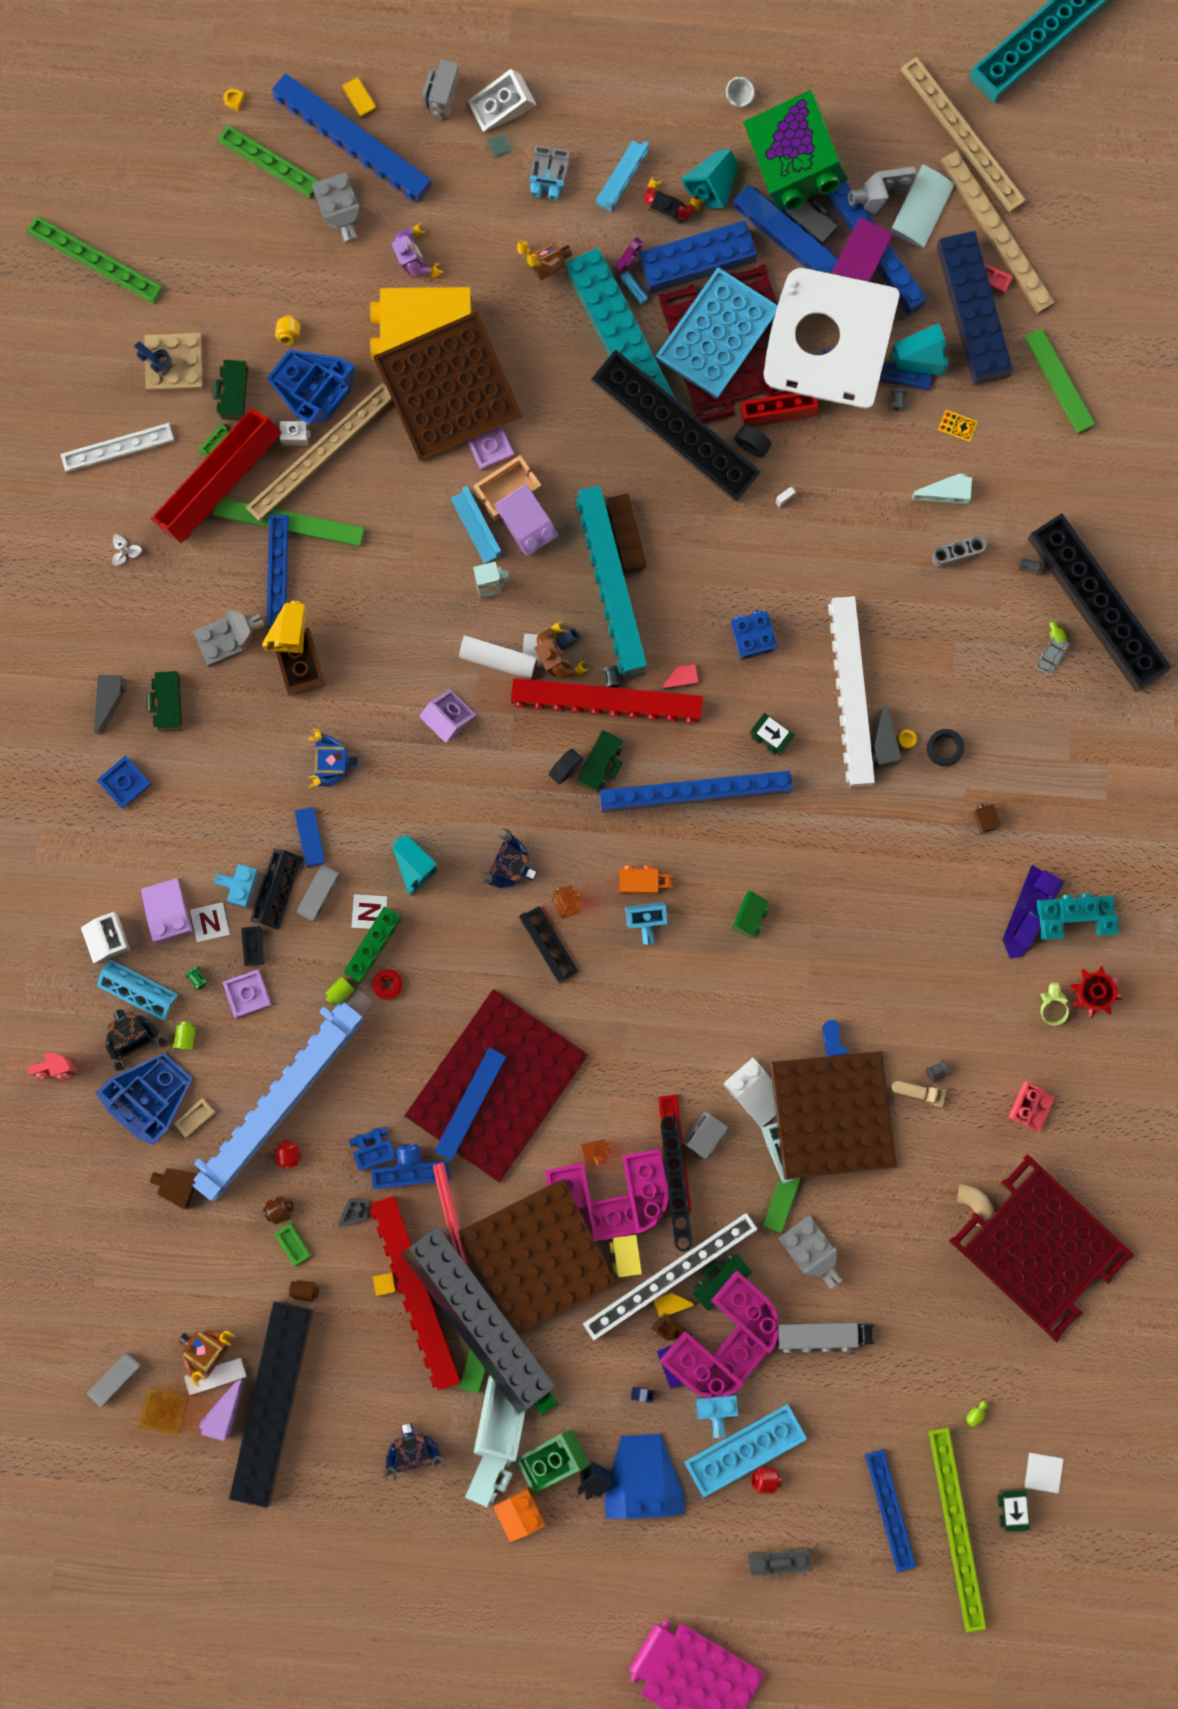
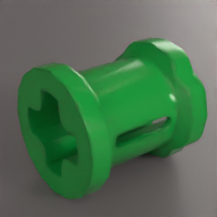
[184,966,209,991]
[534,1391,559,1417]

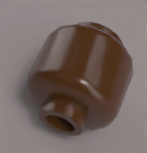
[263,1196,294,1225]

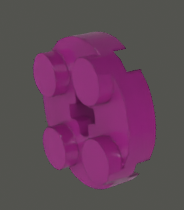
[614,236,645,273]

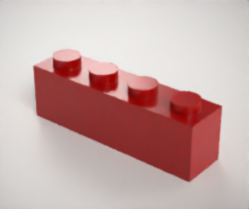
[740,393,818,427]

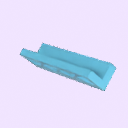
[596,140,649,212]
[451,486,502,564]
[97,960,178,1021]

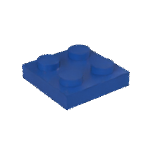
[97,755,152,809]

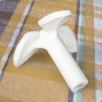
[112,534,142,566]

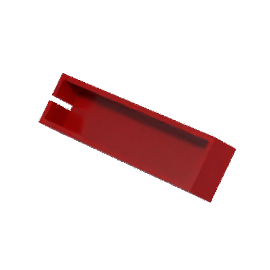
[151,409,282,544]

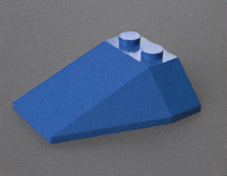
[267,349,356,426]
[96,1052,193,1145]
[605,1434,685,1519]

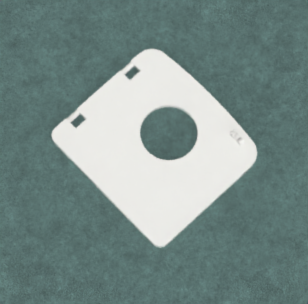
[764,268,899,409]

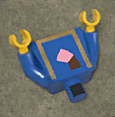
[307,729,358,789]

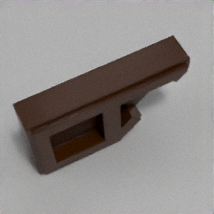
[652,1312,693,1341]

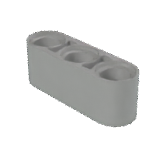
[931,536,987,568]
[297,864,340,922]
[87,1352,141,1408]

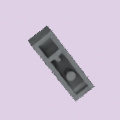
[94,675,127,735]
[872,705,901,768]

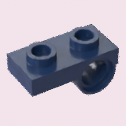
[134,341,172,376]

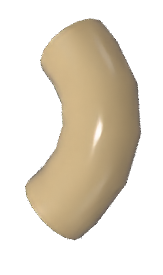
[957,1184,994,1227]

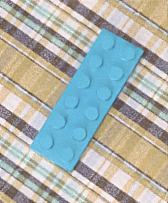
[684,1404,807,1498]

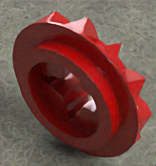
[372,969,403,1000]

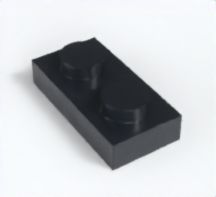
[241,926,265,967]

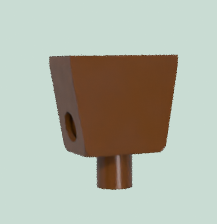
[150,1168,198,1209]

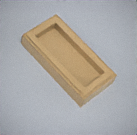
[173,1098,216,1138]

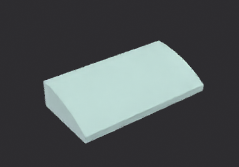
[891,165,955,249]
[474,1376,525,1462]

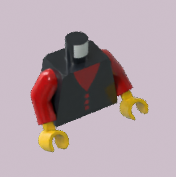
[644,177,702,224]

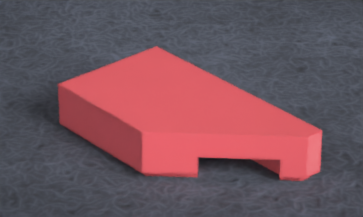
[984,263,1013,294]
[663,664,698,689]

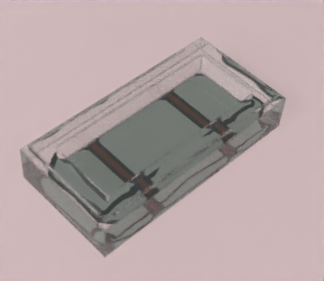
[1034,634,1071,676]

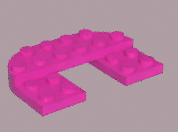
[545,1149,668,1241]
[659,1271,779,1398]

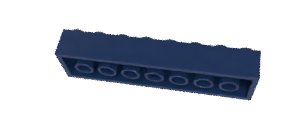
[937,231,1013,386]

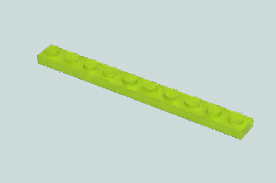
[928,1427,986,1632]

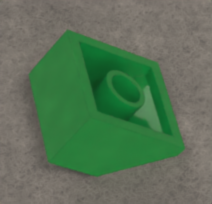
[731,890,770,939]

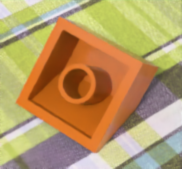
[493,1488,546,1542]

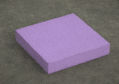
[467,426,515,471]
[222,969,272,1019]

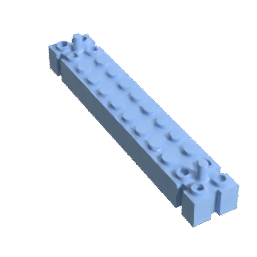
[193,1002,365,1201]

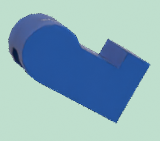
[822,1020,847,1056]

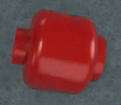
[273,1139,302,1170]
[751,1467,782,1494]

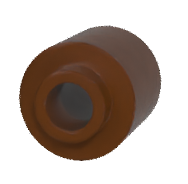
[289,1280,319,1302]

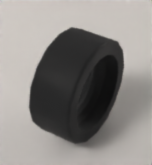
[734,425,772,458]
[927,729,964,766]
[549,748,583,785]

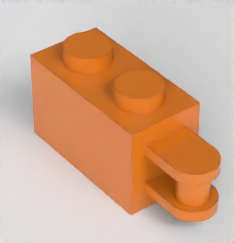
[619,866,673,894]

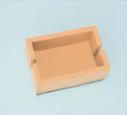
[473,455,542,522]

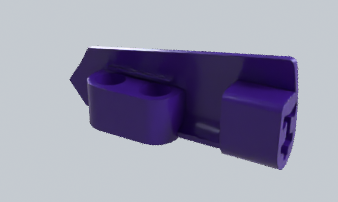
[1002,865,1064,959]

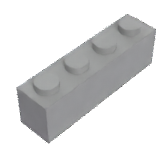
[778,1323,858,1353]

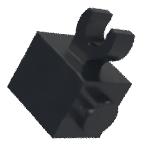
[577,1461,612,1500]

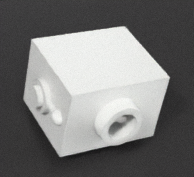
[279,421,311,446]

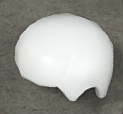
[726,77,755,107]

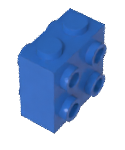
[730,610,778,660]

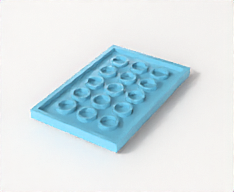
[655,268,777,399]

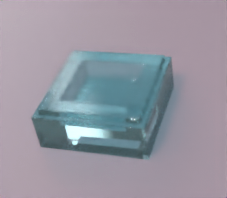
[487,133,511,158]

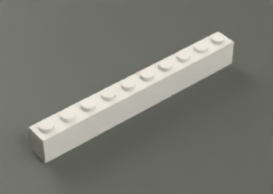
[828,596,875,788]
[583,1213,757,1340]

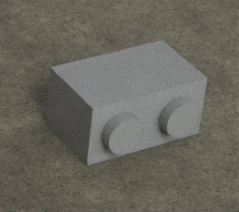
[682,1111,728,1159]

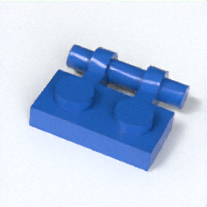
[349,1127,396,1171]

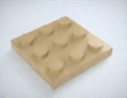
[145,333,203,391]

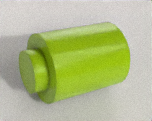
[325,976,355,1006]
[173,1022,196,1051]

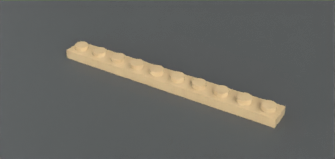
[901,57,1026,213]
[940,150,1055,314]
[246,383,393,522]

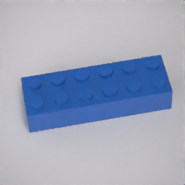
[639,220,757,294]

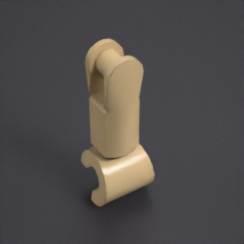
[891,1081,946,1108]

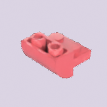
[28,1053,77,1081]
[1008,1082,1055,1133]

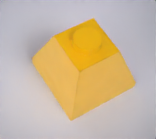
[262,601,307,653]

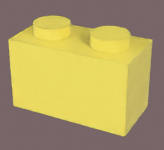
[610,1235,642,1277]

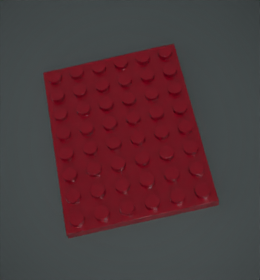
[404,989,588,1183]

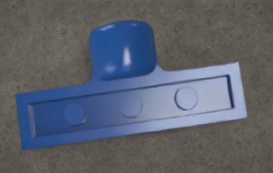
[371,1144,451,1189]

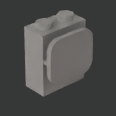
[422,59,460,120]

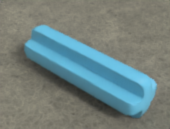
[620,271,648,304]

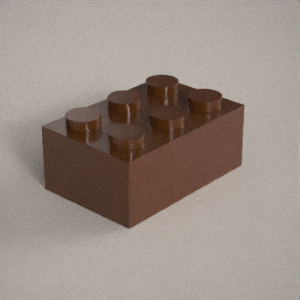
[276,628,326,696]

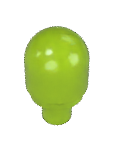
[1049,620,1067,643]
[966,1401,988,1427]

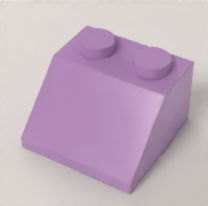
[419,689,477,743]

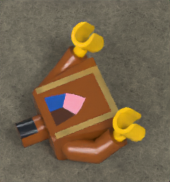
[517,241,573,281]
[534,621,588,679]
[178,1330,235,1387]

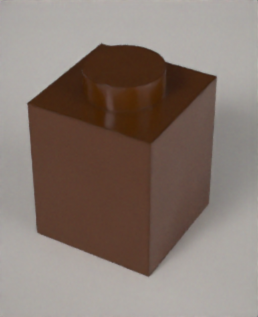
[973,803,1001,834]

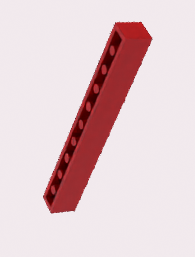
[511,678,703,724]
[370,1195,461,1391]

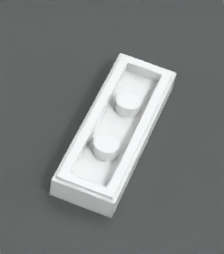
[184,1358,247,1395]

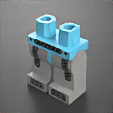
[530,146,570,201]

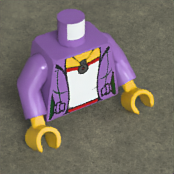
[391,223,443,278]

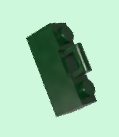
[212,360,248,421]
[147,671,183,732]
[576,730,624,793]
[692,1254,753,1311]

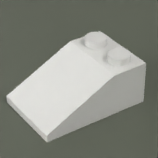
[468,69,536,132]
[723,1058,776,1128]

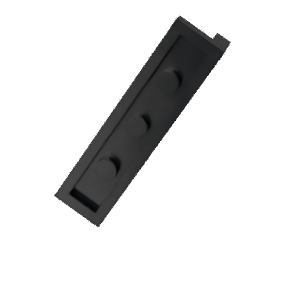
[250,848,302,930]
[519,906,579,983]

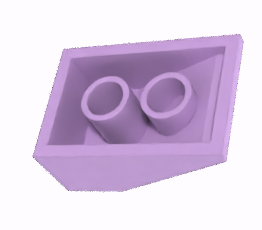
[494,484,559,556]
[141,878,194,944]
[199,1379,245,1441]

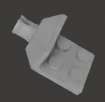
[848,167,916,217]
[311,172,360,243]
[193,610,265,667]
[778,1215,842,1289]

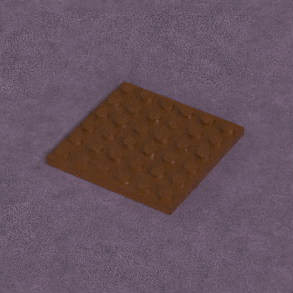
[373,311,523,461]
[770,1051,897,1180]
[459,1178,617,1335]

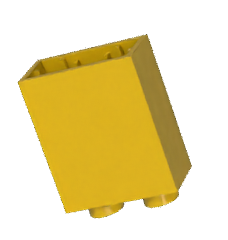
[370,287,472,360]

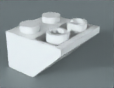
[81,912,130,964]

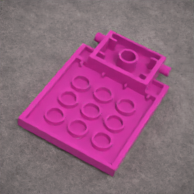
[629,1619,765,1709]

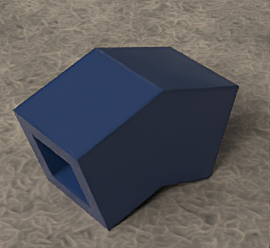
[556,628,581,650]
[631,1387,654,1403]

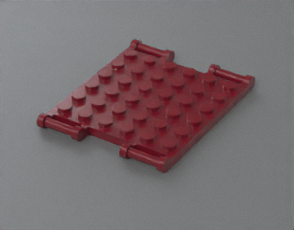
[658,264,798,424]
[949,1154,1134,1343]

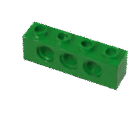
[343,906,402,984]

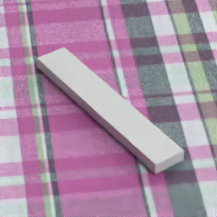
[61,423,175,473]

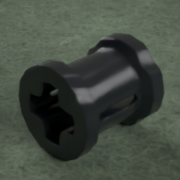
[857,1324,874,1345]

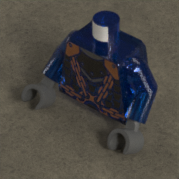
[479,828,537,889]
[384,1423,446,1481]

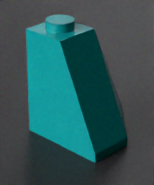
[681,149,739,208]
[890,324,948,376]
[392,834,439,896]

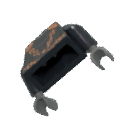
[105,1009,168,1071]

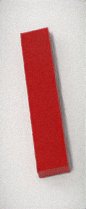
[658,1095,692,1212]

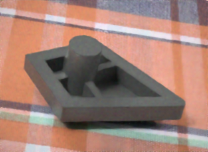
[338,1198,369,1226]

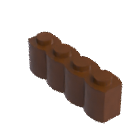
[605,493,647,573]

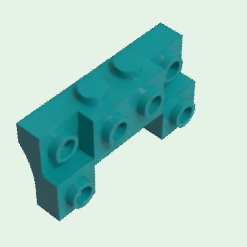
[1037,893,1119,940]

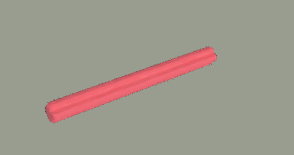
[433,1163,470,1269]

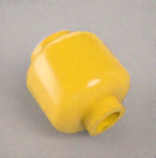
[275,316,300,345]

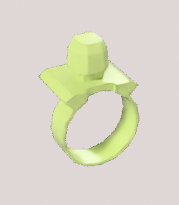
[1040,983,1069,1026]

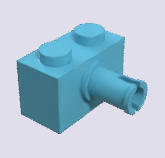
[213,864,259,909]
[625,902,667,944]
[696,1394,738,1438]

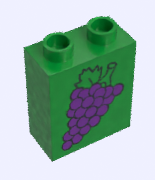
[743,90,848,211]

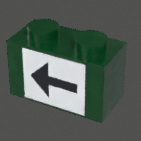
[750,712,795,756]
[997,1488,1030,1532]

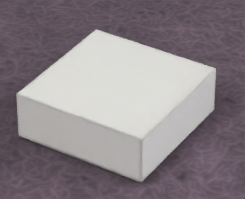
[776,487,796,508]

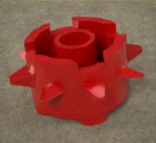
[1070,966,1123,1018]

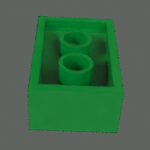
[516,1429,589,1494]

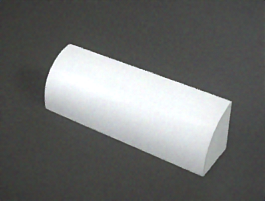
[459,635,537,680]

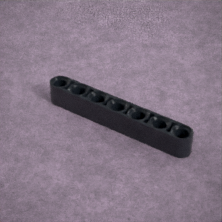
[660,1116,692,1252]

